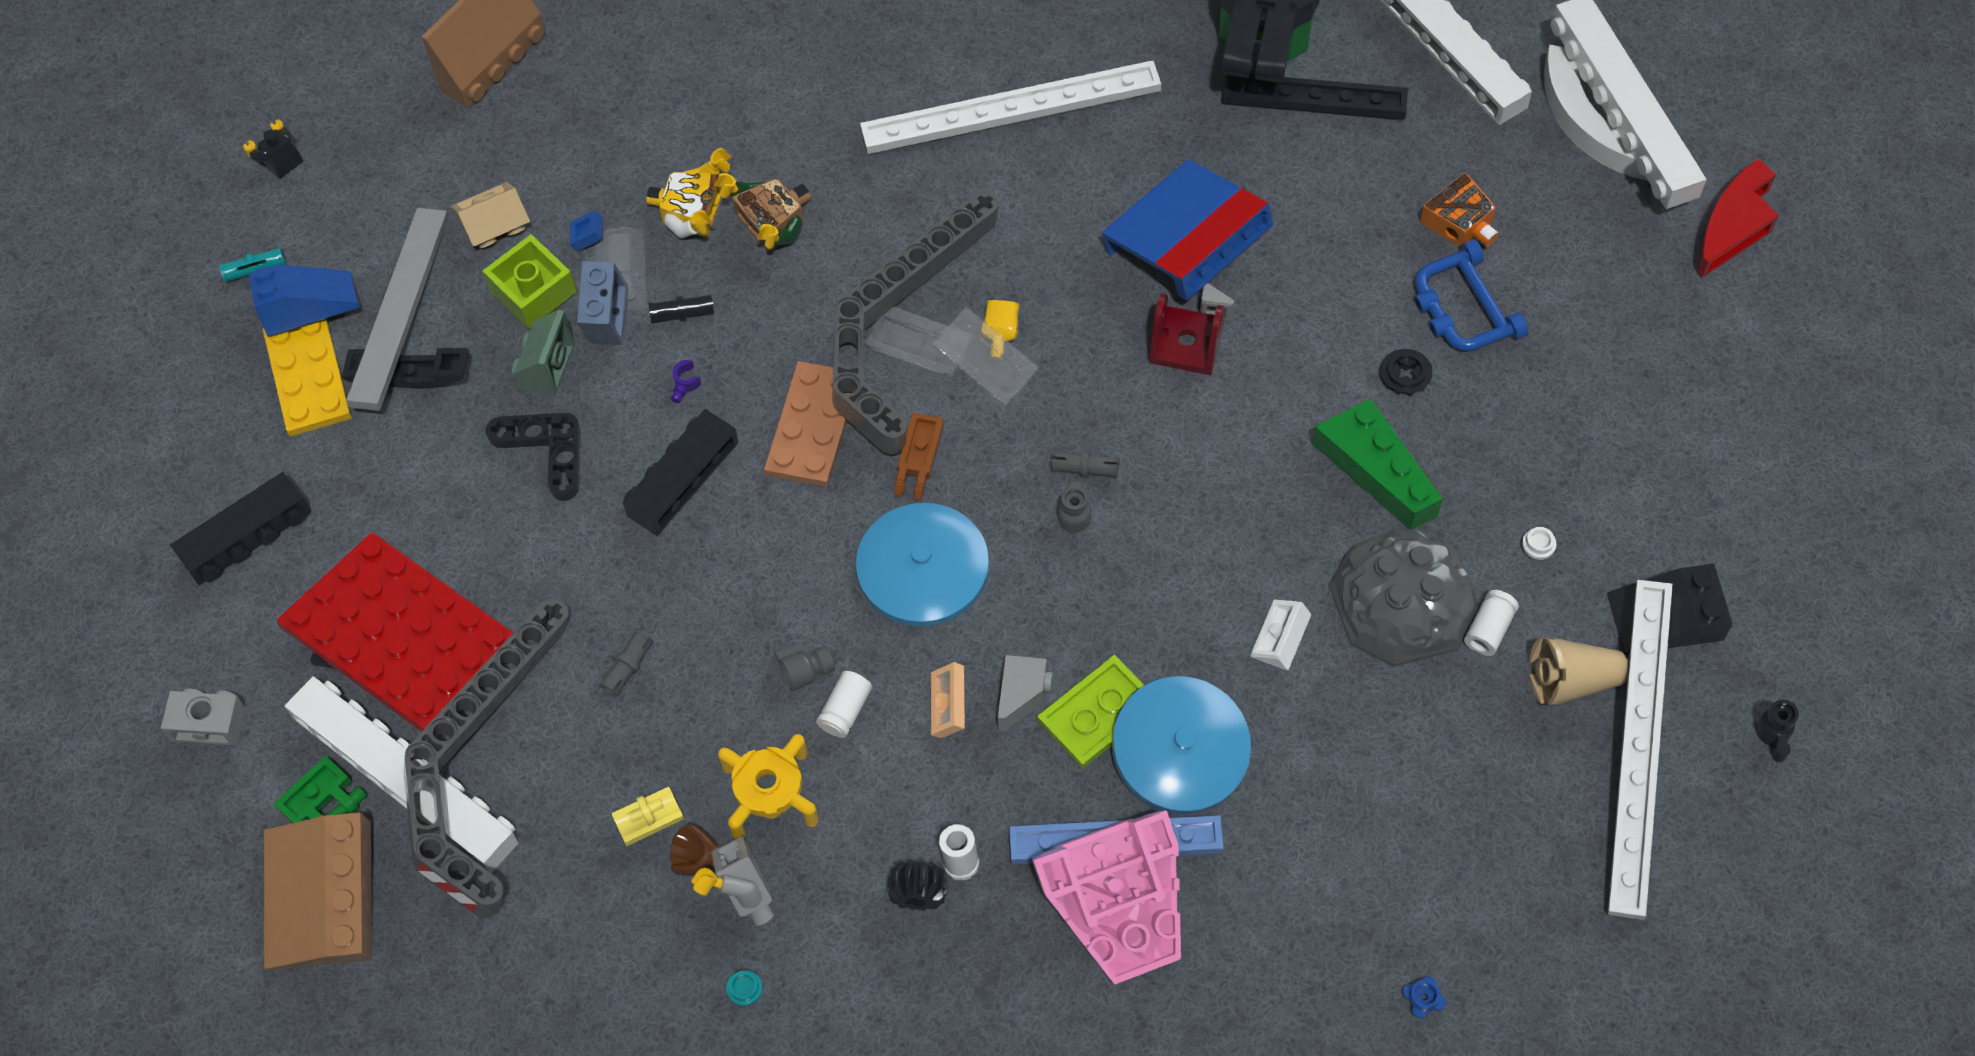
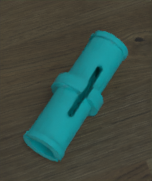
[219,247,286,283]

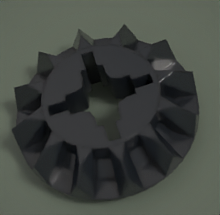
[1381,349,1433,396]

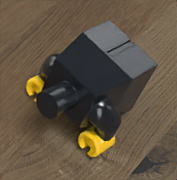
[243,120,303,179]

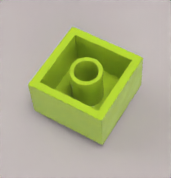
[482,234,577,329]

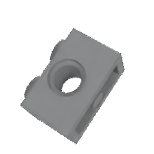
[161,689,246,746]

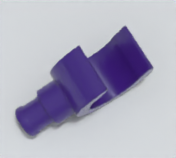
[670,360,701,403]

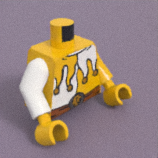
[646,148,732,239]

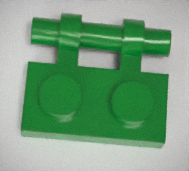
[274,755,367,823]

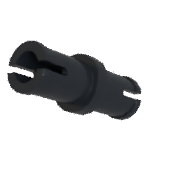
[648,294,714,323]

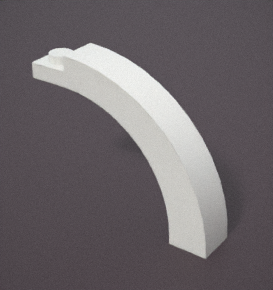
[1544,45,1689,181]

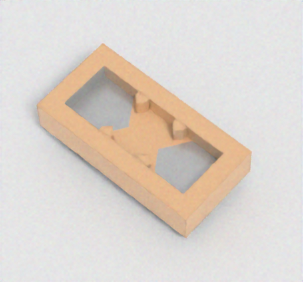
[931,662,965,738]

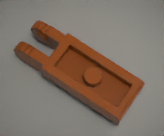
[894,413,945,501]

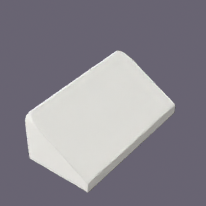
[1250,600,1311,670]

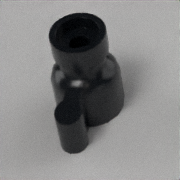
[1756,700,1799,763]

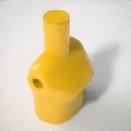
[981,300,1020,360]

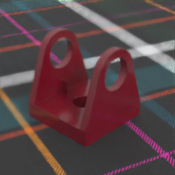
[1149,294,1225,375]

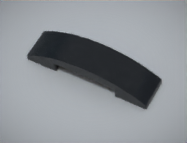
[342,348,469,389]

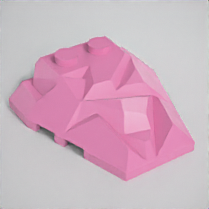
[1032,810,1181,985]

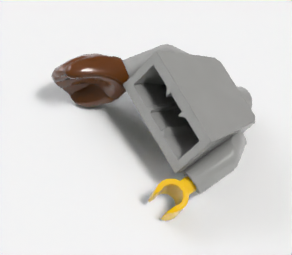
[670,823,774,926]

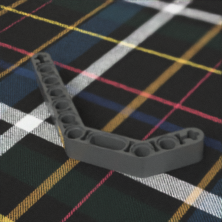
[832,191,999,455]

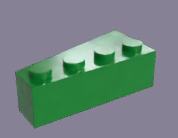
[1312,398,1443,529]

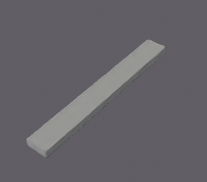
[346,208,449,411]

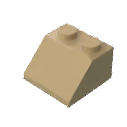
[451,182,530,248]

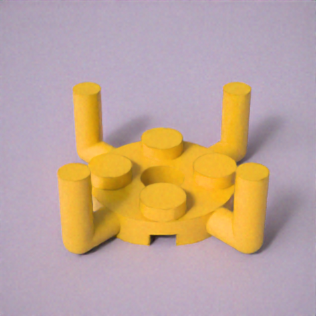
[718,734,819,839]

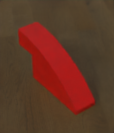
[1697,159,1779,278]

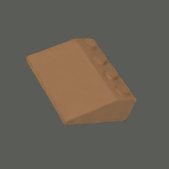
[422,0,546,109]
[264,812,372,970]

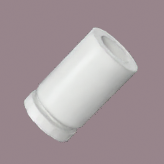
[1464,590,1519,656]
[816,671,872,738]
[939,824,979,880]

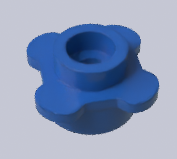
[1403,977,1446,1018]

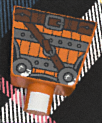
[1420,173,1499,248]

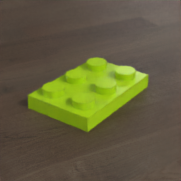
[1037,654,1145,770]

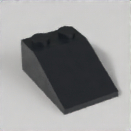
[1607,563,1733,655]

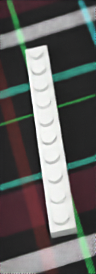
[860,61,1161,154]
[1608,580,1672,920]

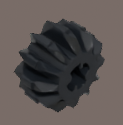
[887,860,948,912]

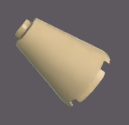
[1529,637,1629,706]

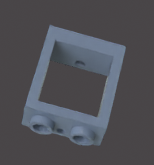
[577,261,628,345]

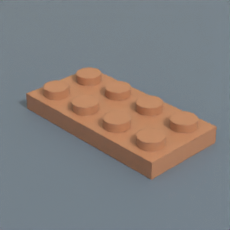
[764,361,852,487]

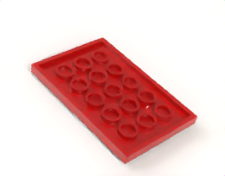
[277,532,513,732]

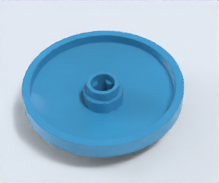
[856,503,989,626]
[1112,676,1251,814]

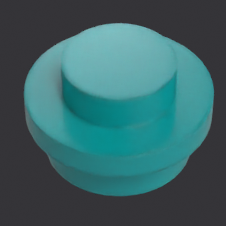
[726,970,763,1006]

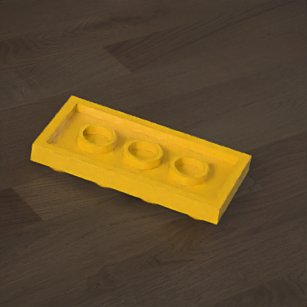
[263,318,352,437]

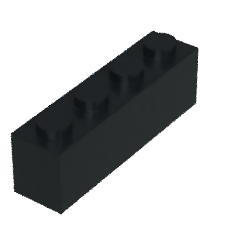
[622,409,739,536]
[170,472,311,586]

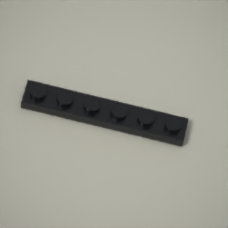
[1223,74,1408,120]

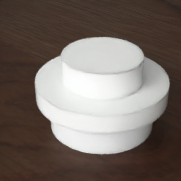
[1522,527,1556,560]

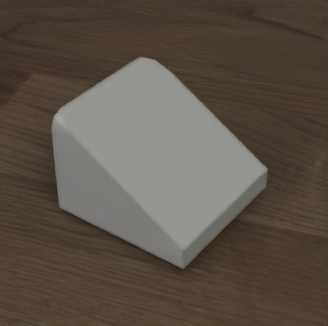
[1201,283,1234,321]

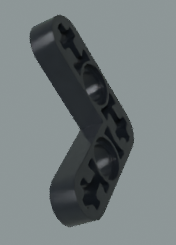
[485,413,581,501]

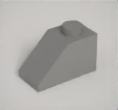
[998,655,1053,731]

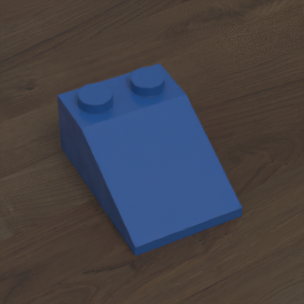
[249,265,359,337]

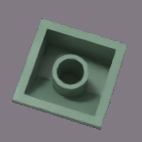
[512,310,575,396]

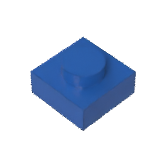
[570,210,603,251]

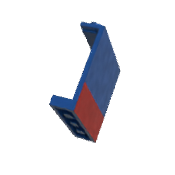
[1102,159,1273,301]

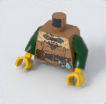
[714,173,811,252]

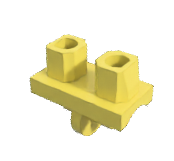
[611,787,684,847]

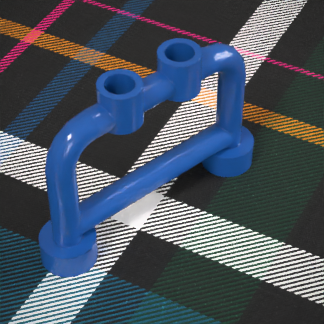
[1414,239,1529,351]

